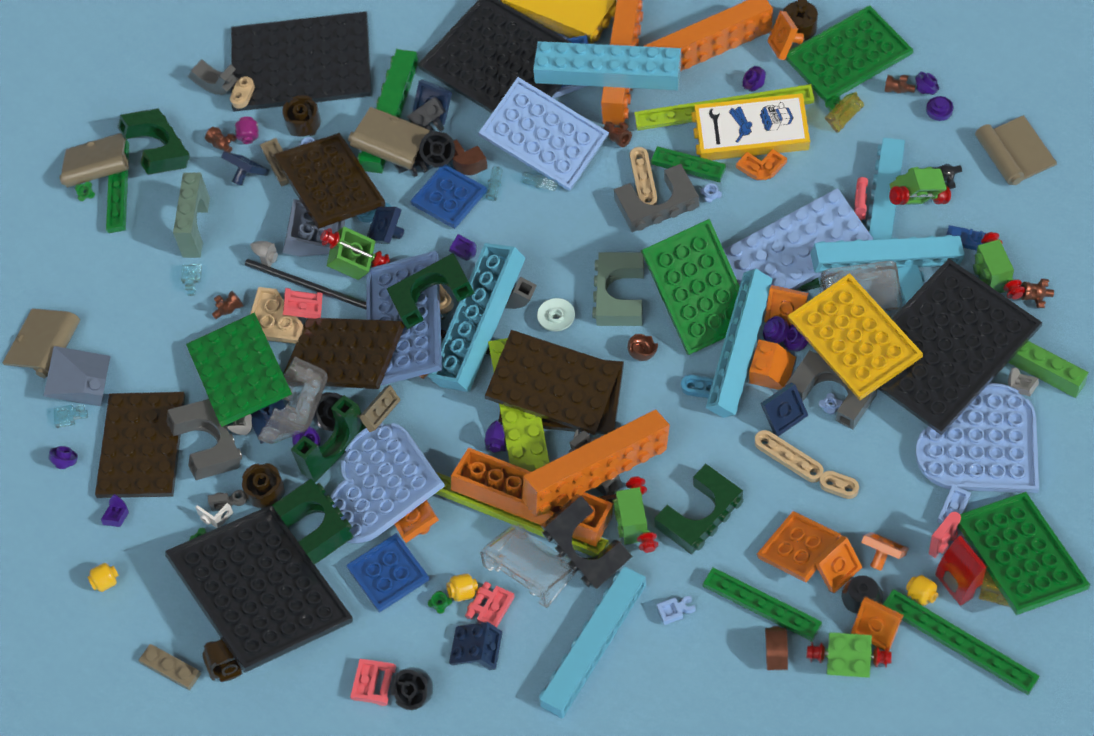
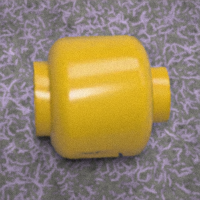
[87,563,119,592]
[446,573,478,602]
[906,575,938,606]

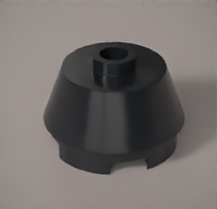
[841,575,883,614]

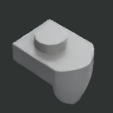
[250,241,278,267]
[1008,367,1039,396]
[227,414,252,435]

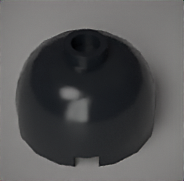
[419,131,455,168]
[310,392,342,431]
[390,667,433,710]

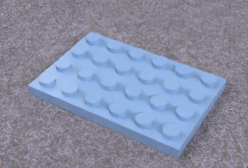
[479,77,609,191]

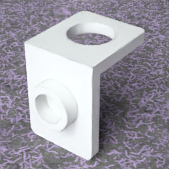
[195,503,233,528]

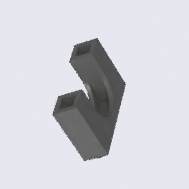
[614,164,699,232]
[786,350,877,430]
[166,399,242,480]

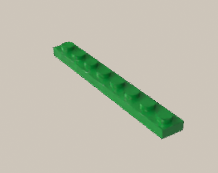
[883,589,1040,695]

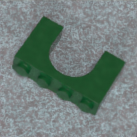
[117,108,190,175]
[386,253,475,329]
[291,395,366,483]
[654,463,743,555]
[272,478,354,565]

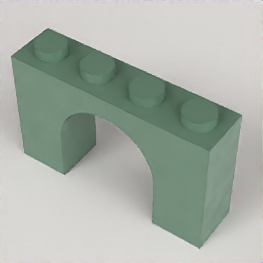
[173,173,210,258]
[592,252,644,326]

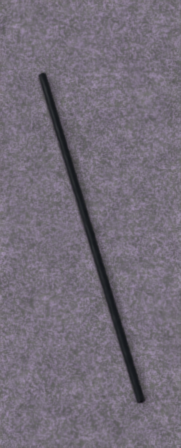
[245,259,490,355]

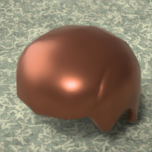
[627,334,658,361]

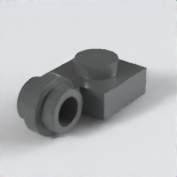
[208,490,247,511]

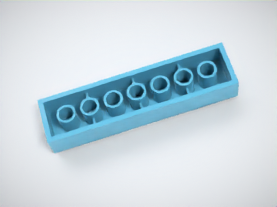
[533,41,681,90]
[428,243,526,392]

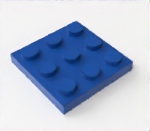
[411,165,487,229]
[346,533,430,613]

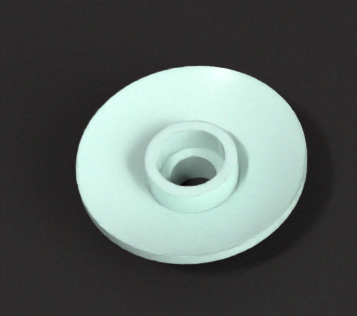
[537,298,575,332]

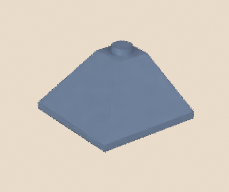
[283,199,345,257]
[44,346,110,406]

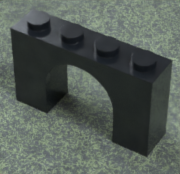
[541,494,633,589]

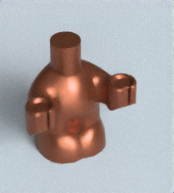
[885,75,916,94]
[603,121,632,147]
[205,127,236,152]
[1021,278,1054,308]
[212,290,243,319]

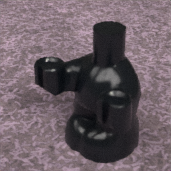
[932,164,962,189]

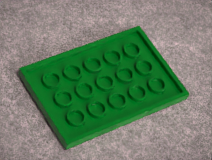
[785,5,913,102]
[640,219,740,355]
[186,312,292,427]
[957,492,1090,615]

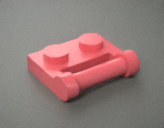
[854,177,868,221]
[283,288,323,319]
[929,512,961,558]
[350,659,397,706]

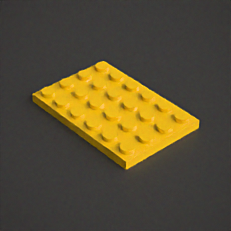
[788,273,923,400]

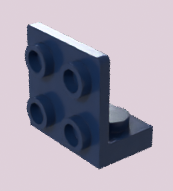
[449,622,503,670]

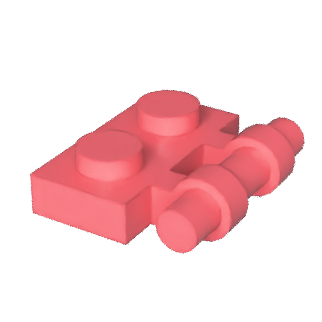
[465,582,515,627]

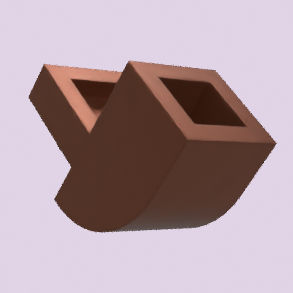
[453,139,488,175]
[765,626,788,670]

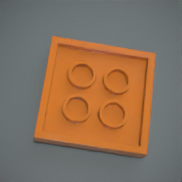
[757,511,841,583]

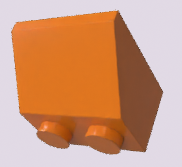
[749,340,796,390]

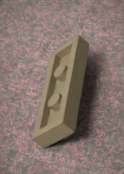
[260,138,289,187]
[359,385,400,432]
[139,644,201,691]

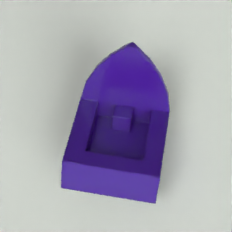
[449,234,477,261]
[484,420,506,453]
[101,494,129,527]

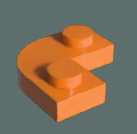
[736,149,787,180]

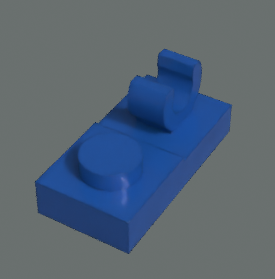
[947,225,986,251]

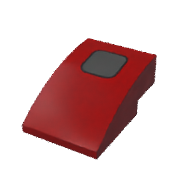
[935,536,986,606]

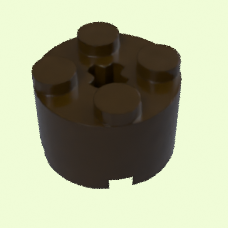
[783,0,818,41]
[282,95,321,137]
[242,463,285,509]
[202,639,243,682]

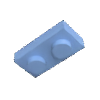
[937,486,971,527]

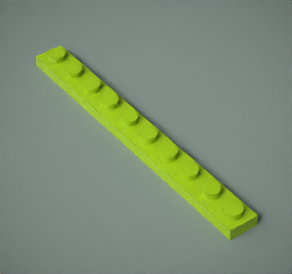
[634,84,814,131]
[435,471,609,557]

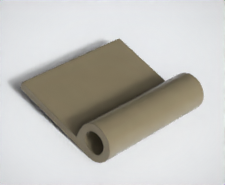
[348,107,430,170]
[975,115,1057,185]
[59,133,129,188]
[3,309,80,378]

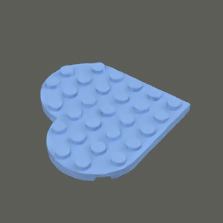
[916,383,1039,493]
[330,423,445,543]

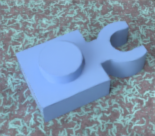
[657,596,695,625]

